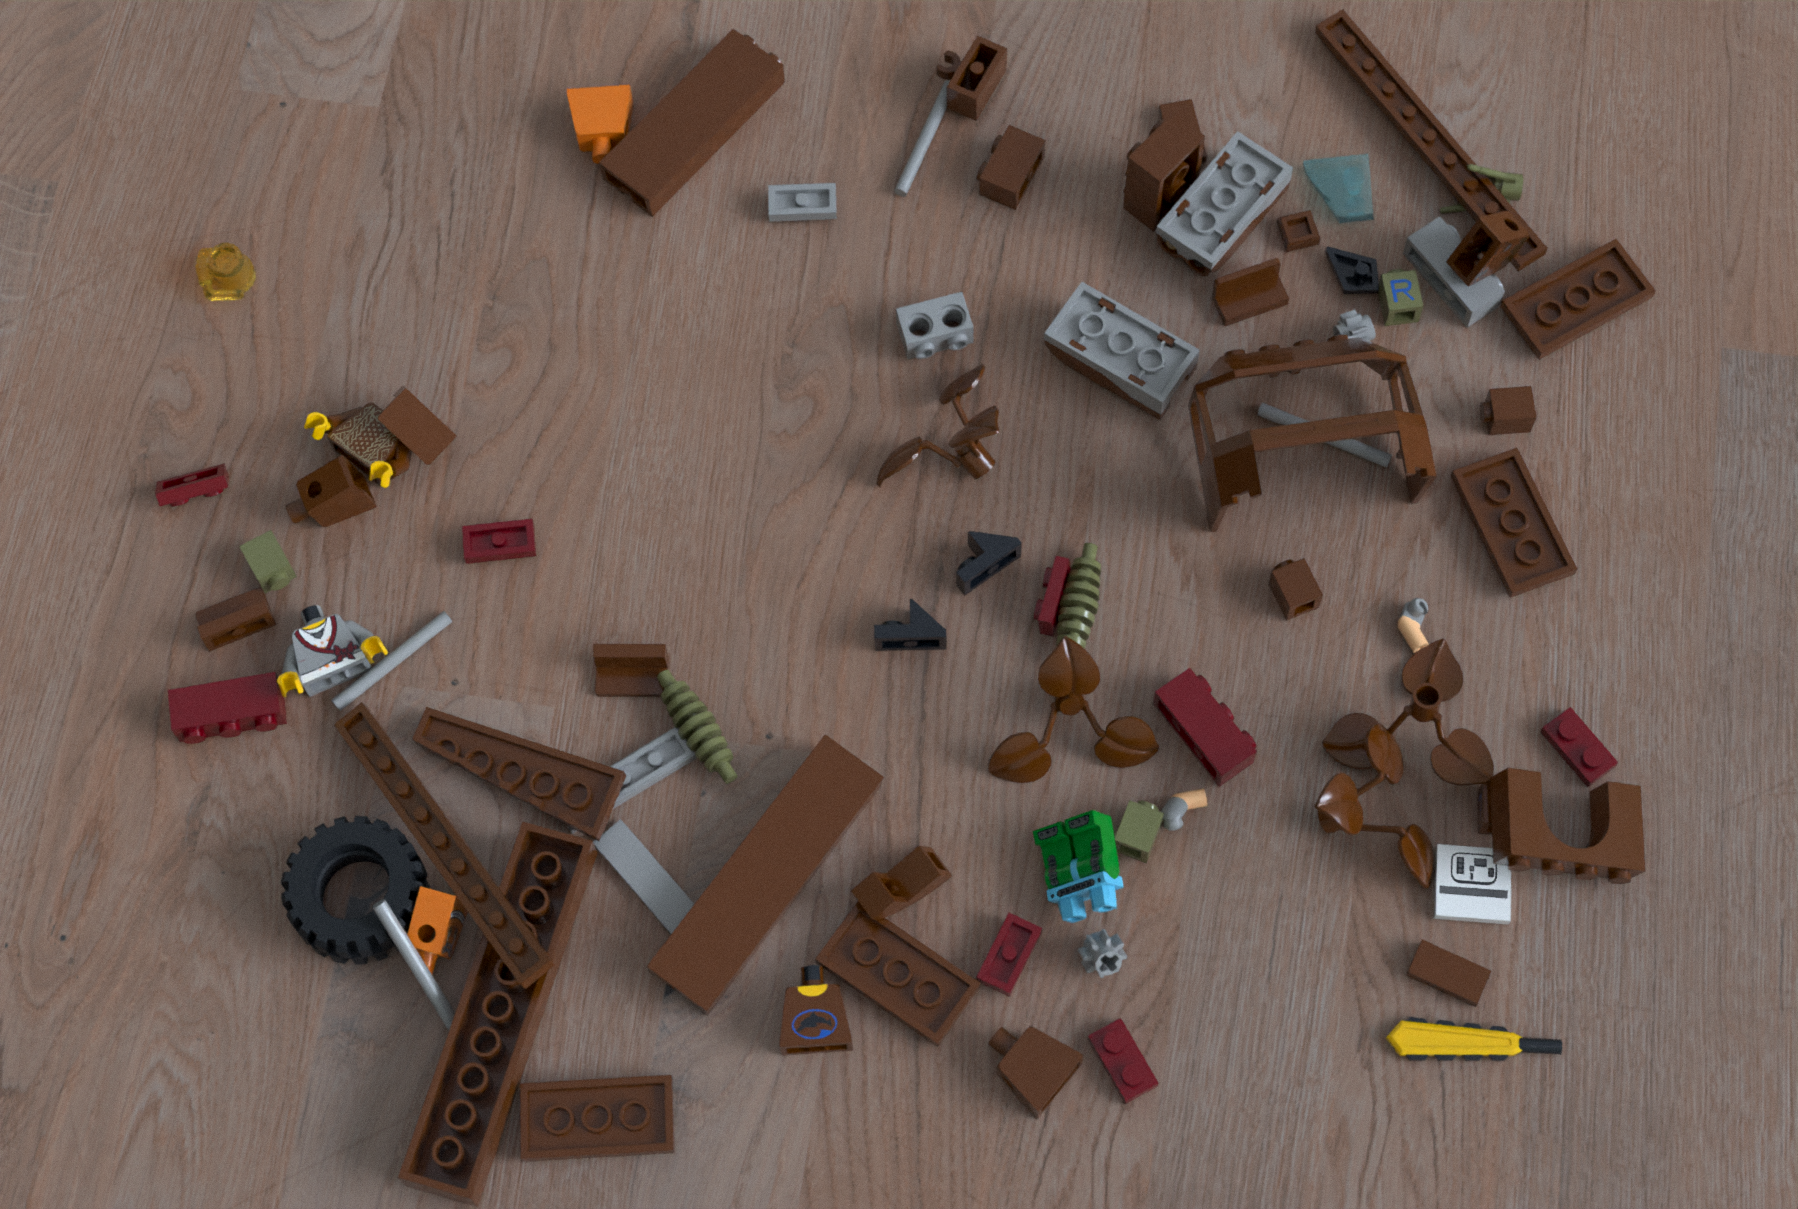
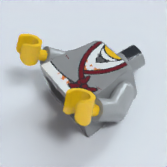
[277,605,388,698]

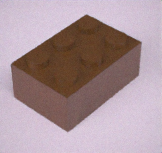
[1123,112,1205,232]

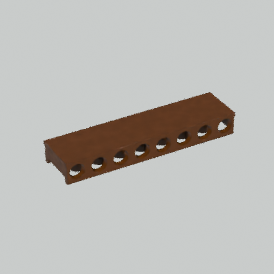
[647,734,884,1016]

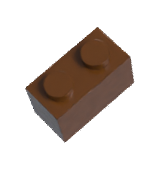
[976,125,1045,210]

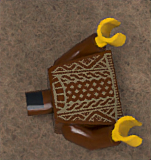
[304,402,412,488]

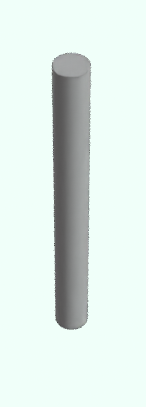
[894,80,950,197]
[1257,402,1392,468]
[331,611,452,711]
[372,899,455,1030]

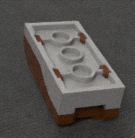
[1156,131,1293,277]
[1044,282,1200,420]

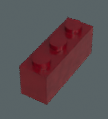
[1153,668,1257,787]
[168,672,287,744]

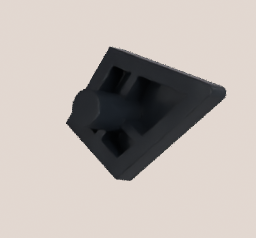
[1325,247,1379,294]

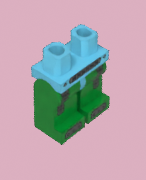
[1032,810,1124,923]

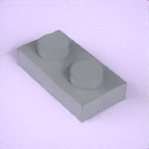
[768,183,837,222]

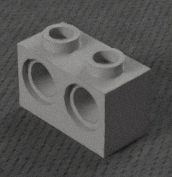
[896,292,974,360]

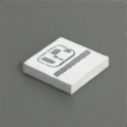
[1434,844,1511,924]

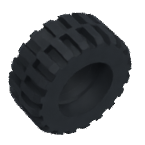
[281,815,430,965]

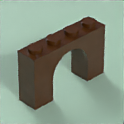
[1490,768,1646,884]

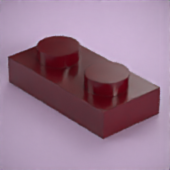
[155,463,229,507]
[462,519,537,564]
[1034,556,1071,637]
[1540,707,1618,787]
[976,912,1042,997]
[1088,1018,1159,1104]

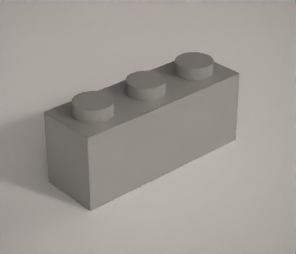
[1403,216,1505,328]

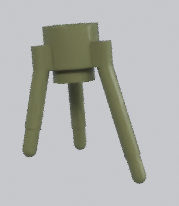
[1440,164,1523,214]

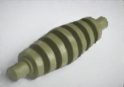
[1056,543,1101,649]
[657,670,738,784]

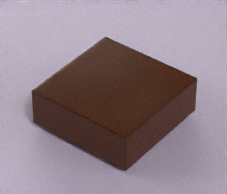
[1277,210,1320,252]

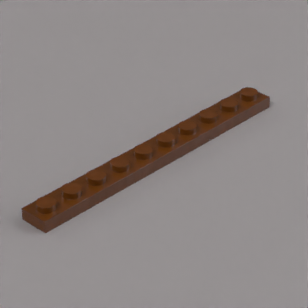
[1315,9,1547,272]
[334,702,555,989]

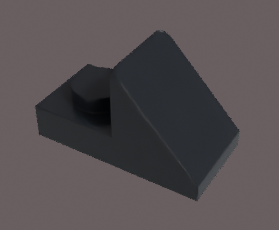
[956,531,1022,596]
[874,599,947,651]

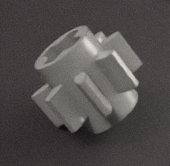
[1333,309,1376,342]
[1078,929,1127,978]

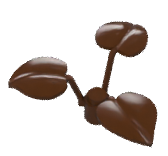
[877,364,999,488]
[988,636,1159,783]
[1322,639,1494,786]
[1314,722,1434,889]

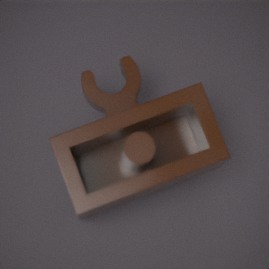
[936,35,1007,121]

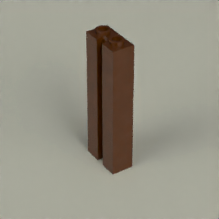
[599,28,785,217]

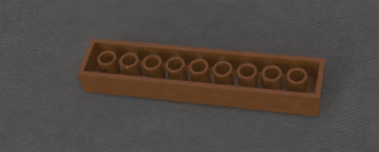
[398,821,598,1207]

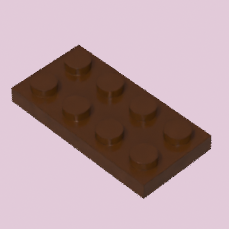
[1500,239,1656,360]
[1451,448,1577,598]
[815,901,981,1047]
[520,1075,675,1162]

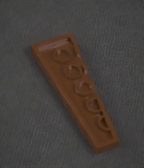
[412,707,626,841]

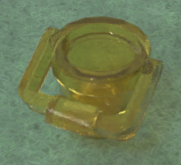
[195,242,256,301]

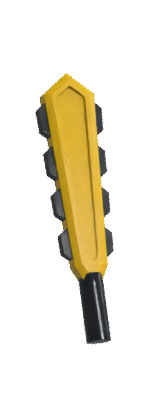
[1386,1017,1562,1061]

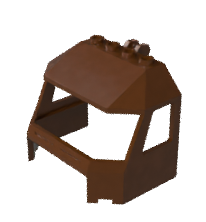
[1188,335,1437,532]

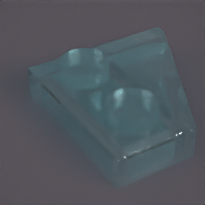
[1303,154,1374,223]

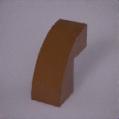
[851,846,952,920]

